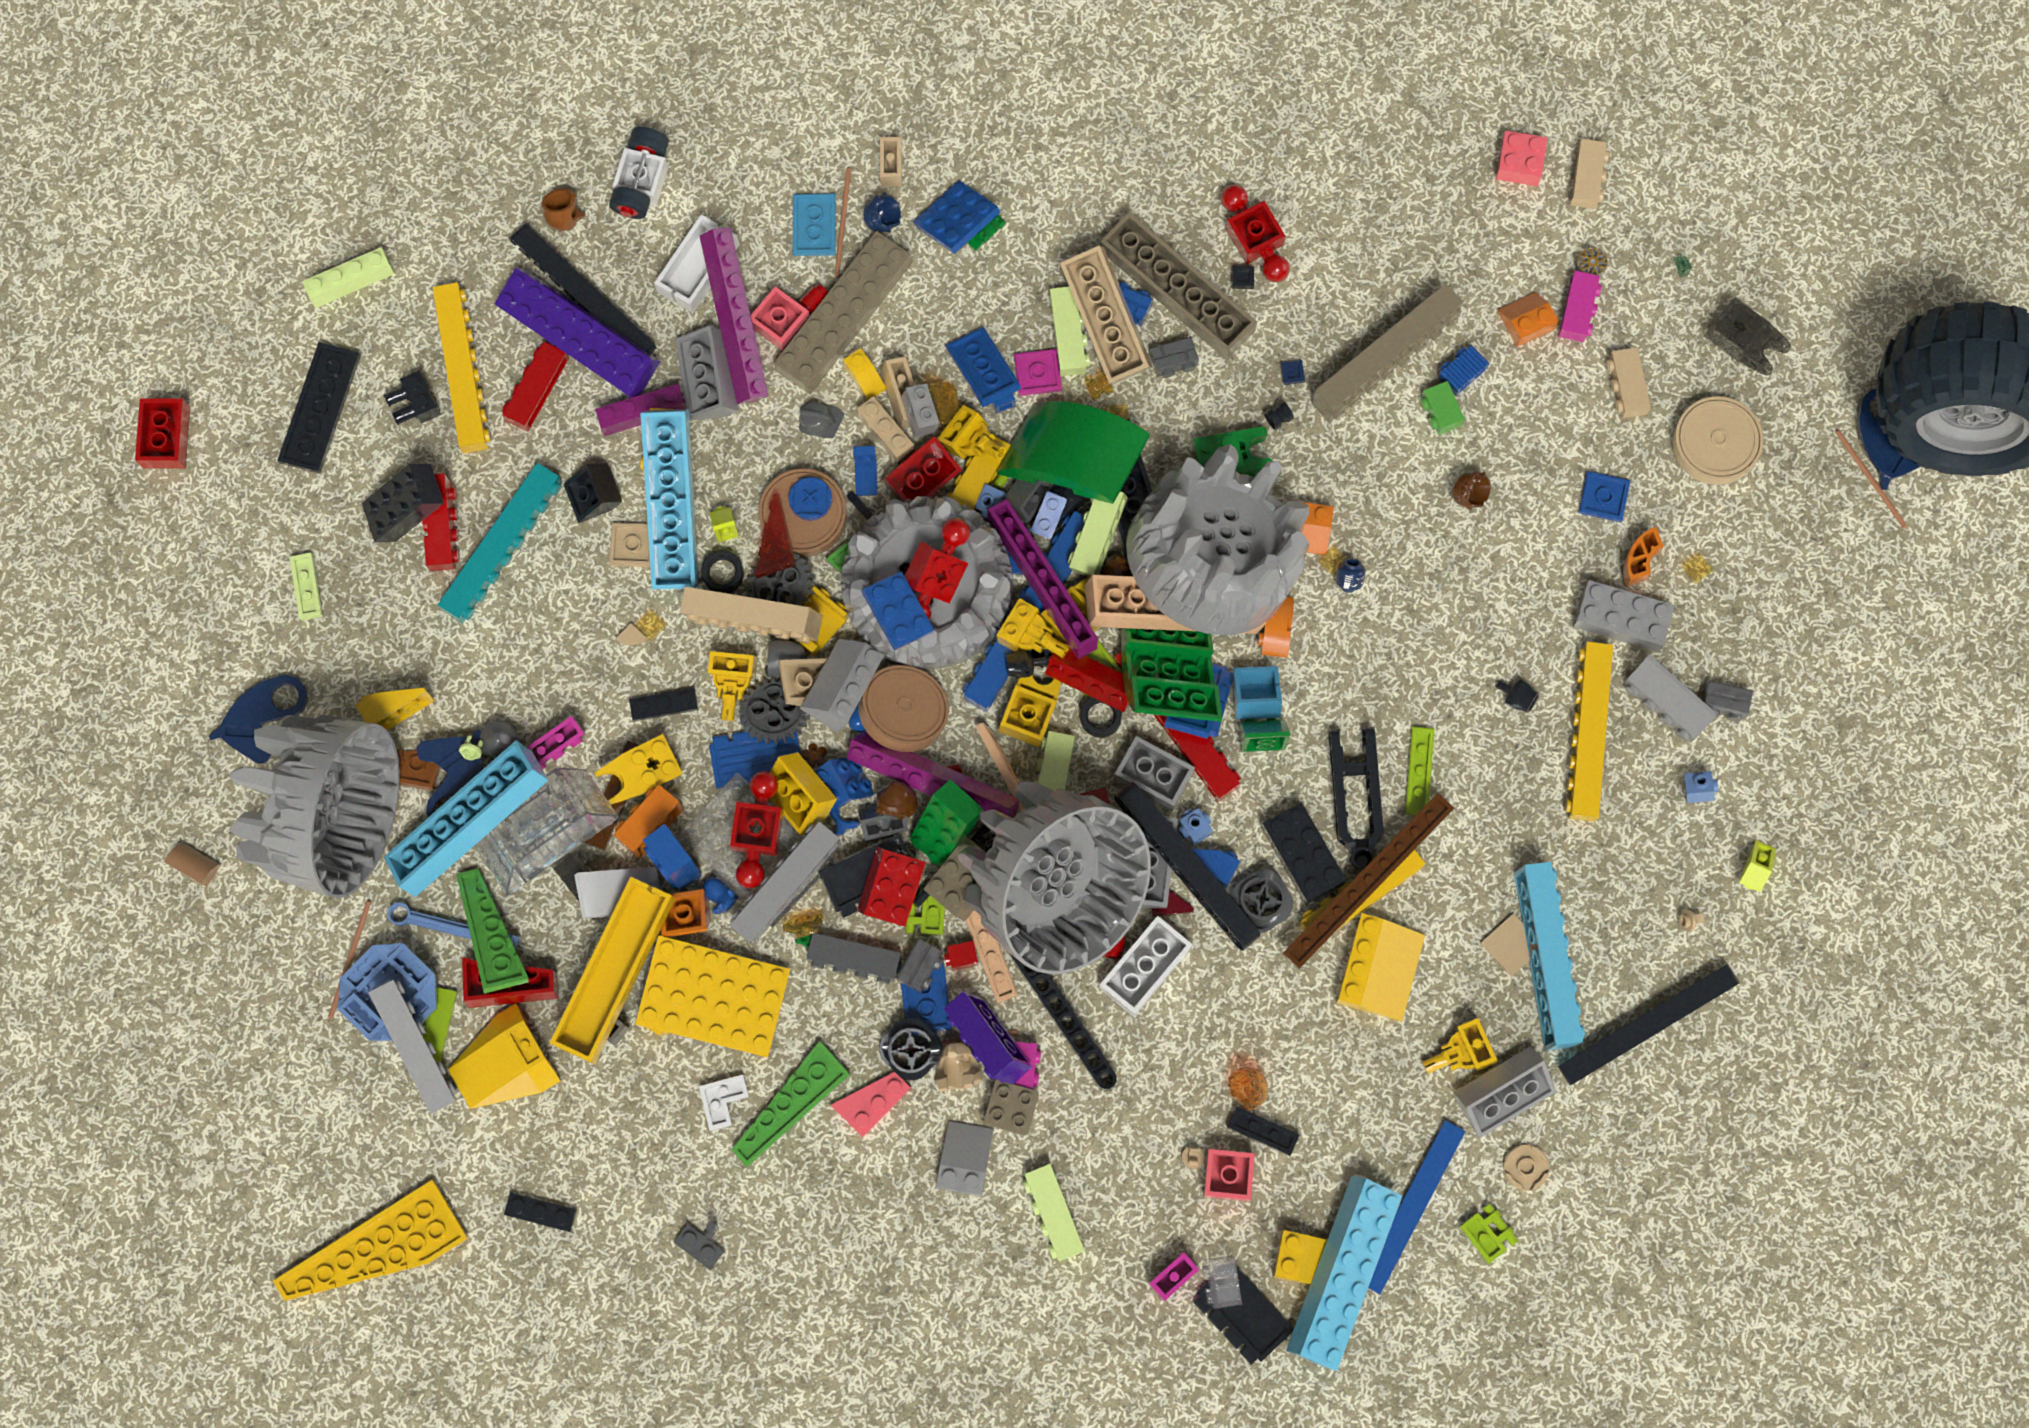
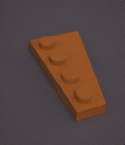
[397,749,440,791]

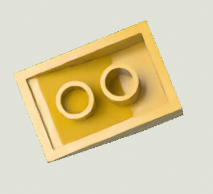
[355,688,434,730]
[1273,1230,1327,1285]

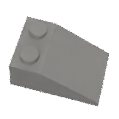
[936,1121,994,1197]

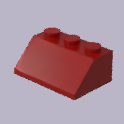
[881,436,962,502]

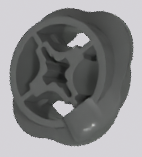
[1231,868,1293,934]

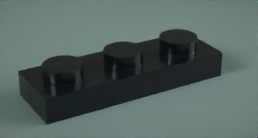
[629,688,699,722]
[1227,1106,1300,1156]
[504,1192,577,1233]

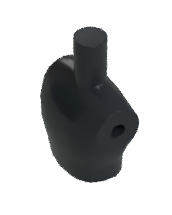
[1005,649,1047,678]
[1496,679,1539,713]

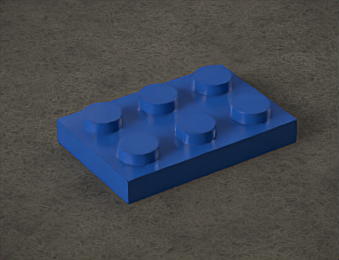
[861,571,934,651]

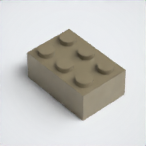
[924,836,987,922]

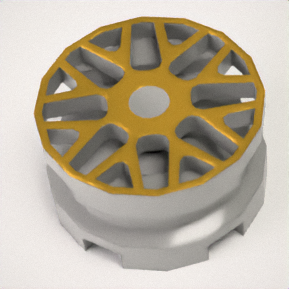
[1575,247,1608,278]

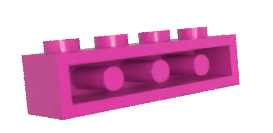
[527,716,585,769]

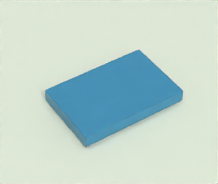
[793,194,836,256]

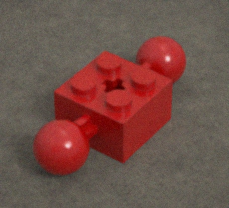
[1221,184,1290,283]
[904,518,970,621]
[730,771,784,889]

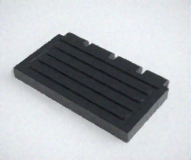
[817,833,909,918]
[1193,1261,1294,1365]

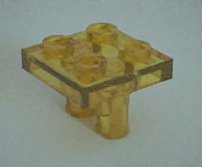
[921,380,961,425]

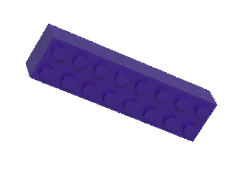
[494,267,661,397]

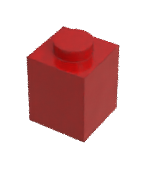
[944,941,979,971]

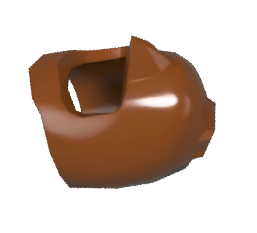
[541,189,585,232]

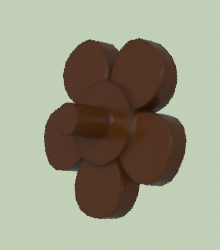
[801,743,827,768]

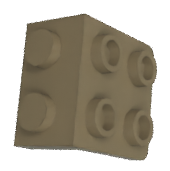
[980,1080,1039,1136]

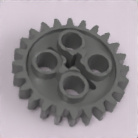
[746,550,816,607]
[738,677,810,745]

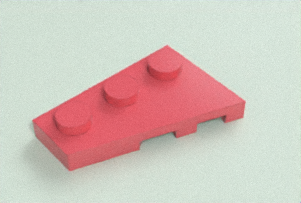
[831,1072,911,1137]

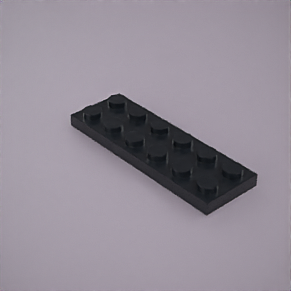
[277,342,361,474]

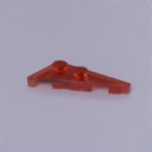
[754,493,796,579]

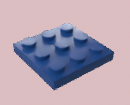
[913,180,1000,254]

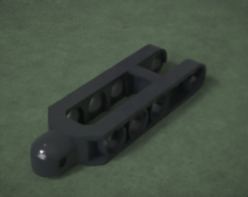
[1328,727,1384,871]

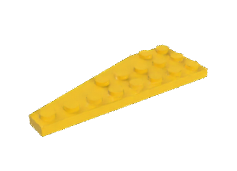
[273,1180,469,1301]

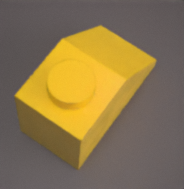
[843,348,886,400]

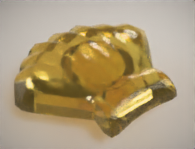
[783,911,825,938]

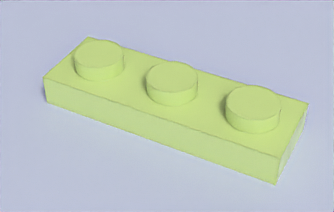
[290,552,323,621]

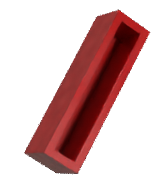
[502,341,569,432]
[1045,648,1129,712]

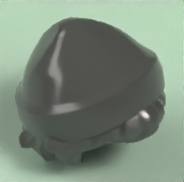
[480,721,523,761]

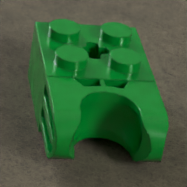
[1192,427,1273,477]

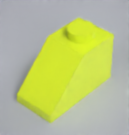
[710,506,739,543]
[1739,840,1776,892]

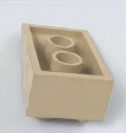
[778,658,827,706]

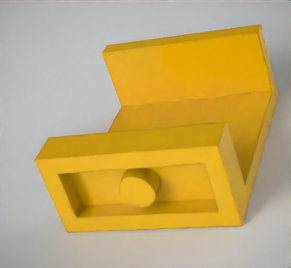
[790,586,849,657]

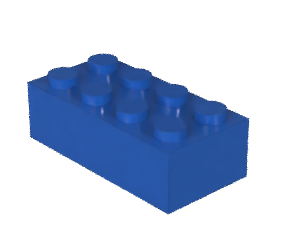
[643,824,702,891]

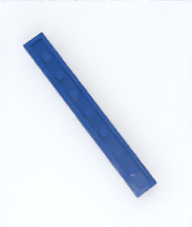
[1368,1120,1466,1295]

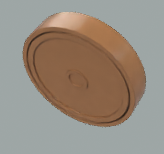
[759,469,847,557]
[858,665,949,752]

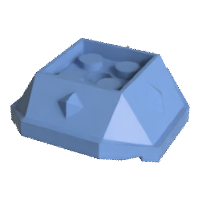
[337,943,438,1041]

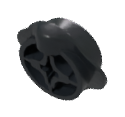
[879,1017,943,1080]

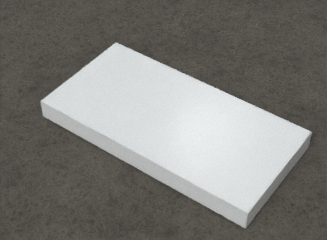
[574,867,661,919]

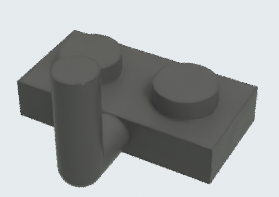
[674,1222,725,1270]

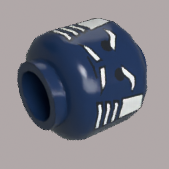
[1335,558,1366,593]

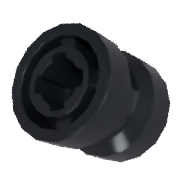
[1264,401,1294,431]

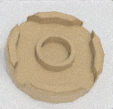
[1503,1145,1549,1191]

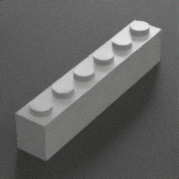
[730,822,841,946]
[367,978,457,1114]

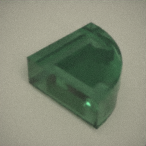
[1674,255,1692,277]

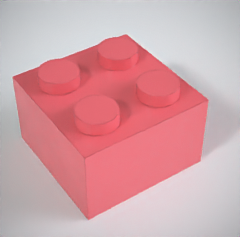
[1496,131,1548,186]
[750,286,810,351]
[1203,1149,1255,1202]

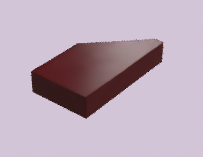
[1151,892,1194,918]

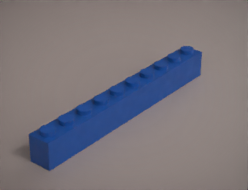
[962,511,1085,713]

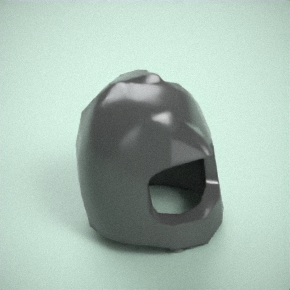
[765,639,807,677]

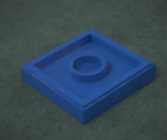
[1579,471,1631,523]

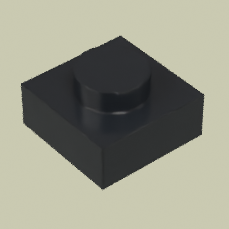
[1232,266,1254,289]

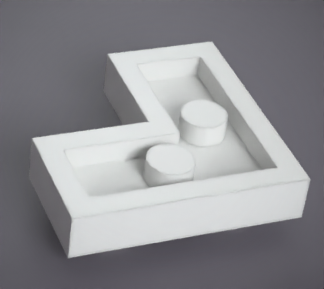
[699,1075,749,1132]

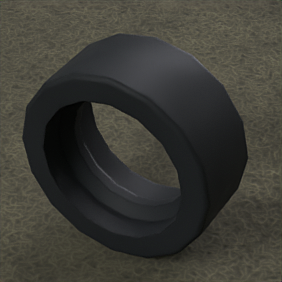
[701,550,744,594]
[1080,697,1122,738]

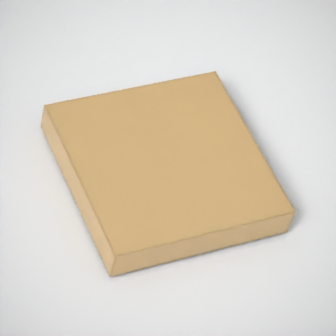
[609,522,650,567]
[1480,913,1538,977]

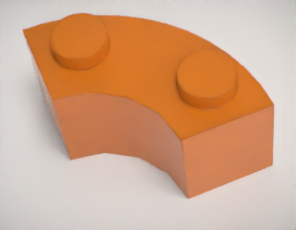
[1623,527,1664,587]
[1258,597,1294,658]

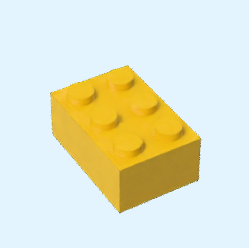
[770,752,837,835]

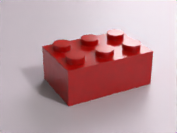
[135,398,190,469]
[857,846,926,927]

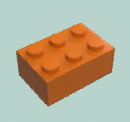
[614,785,684,860]

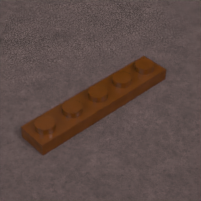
[584,740,639,851]

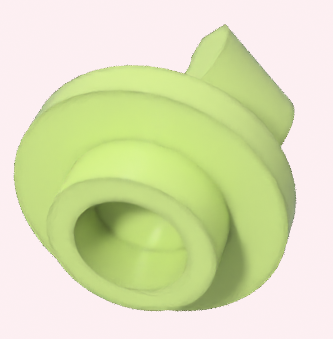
[459,735,483,760]

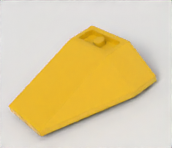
[448,1003,561,1109]

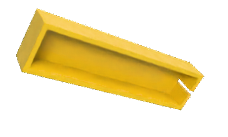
[549,877,675,1065]

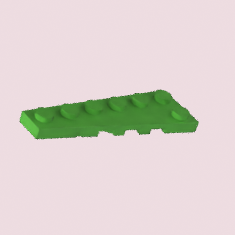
[456,868,529,994]
[732,1041,850,1168]

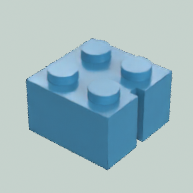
[1232,666,1282,720]

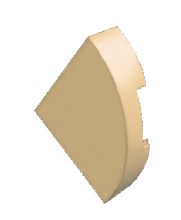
[615,623,647,645]

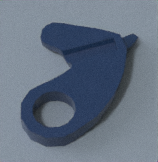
[1857,389,1921,490]
[209,675,309,764]
[417,729,483,817]

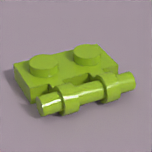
[905,892,945,936]
[1459,1203,1519,1264]

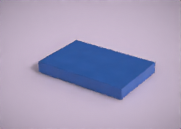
[899,962,952,1035]

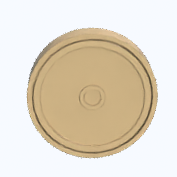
[1672,396,1764,485]

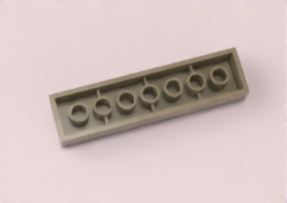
[1100,212,1257,361]
[774,231,912,395]
[1312,283,1463,422]

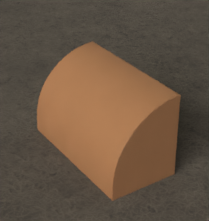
[164,842,222,887]

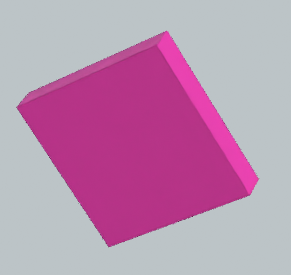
[1014,349,1062,396]

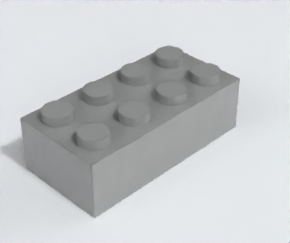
[1573,580,1675,652]

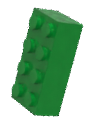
[909,779,984,868]

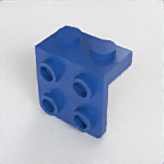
[814,758,874,812]

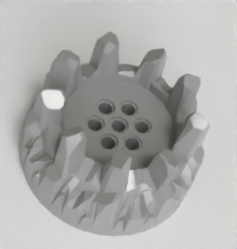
[1126,444,1309,635]
[841,496,1013,670]
[230,715,400,898]
[957,782,1151,974]

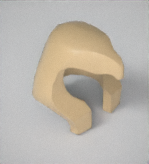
[934,1042,983,1092]

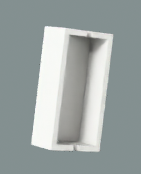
[654,215,740,313]

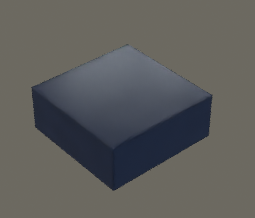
[1280,360,1305,386]

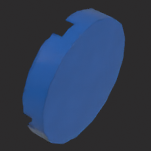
[788,477,833,521]

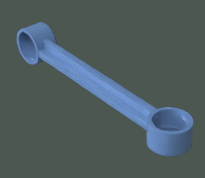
[388,902,520,951]

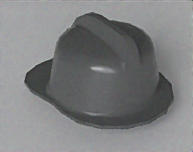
[799,402,845,438]

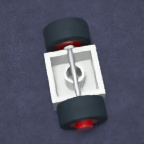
[609,126,669,219]

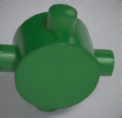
[795,929,813,948]

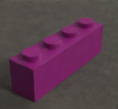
[595,384,686,436]

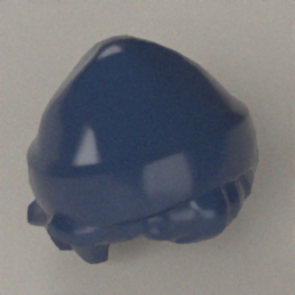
[863,192,901,233]

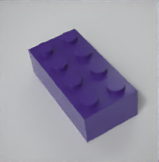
[944,991,1033,1084]

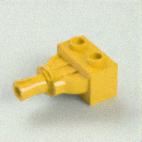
[937,405,1006,460]
[996,598,1069,658]
[708,651,758,721]
[1422,1018,1498,1074]

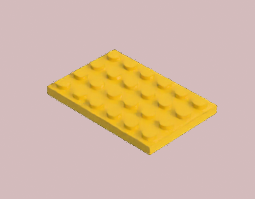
[635,935,790,1058]

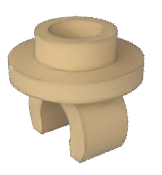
[1679,909,1705,932]
[1182,1146,1205,1169]

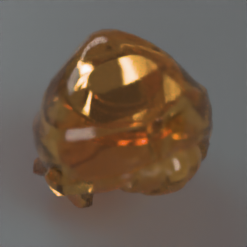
[1227,1066,1268,1111]

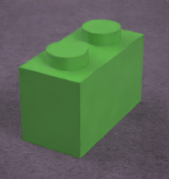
[1420,381,1465,435]

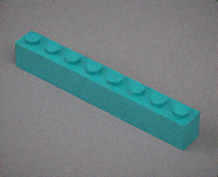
[438,463,562,624]

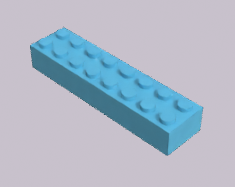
[641,409,699,590]
[384,740,549,897]
[1514,862,1585,1051]
[1286,1176,1402,1371]

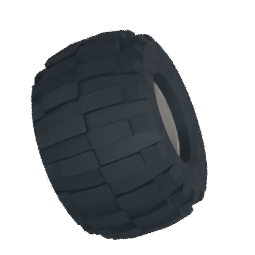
[1876,301,2029,477]

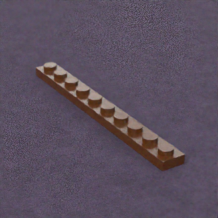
[1282,793,1454,969]

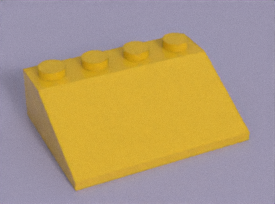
[1336,913,1425,1022]

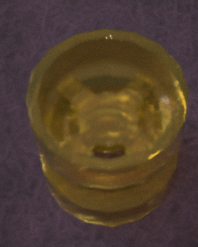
[1085,373,1114,401]

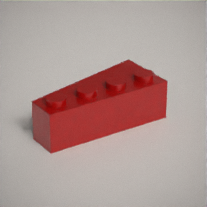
[422,473,460,571]
[462,958,559,1008]

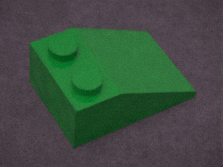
[1239,718,1291,752]

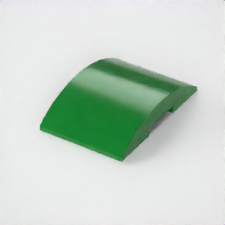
[996,401,1150,504]
[1121,628,1223,722]

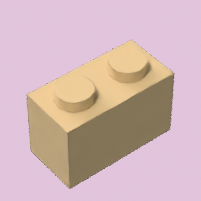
[880,137,902,187]

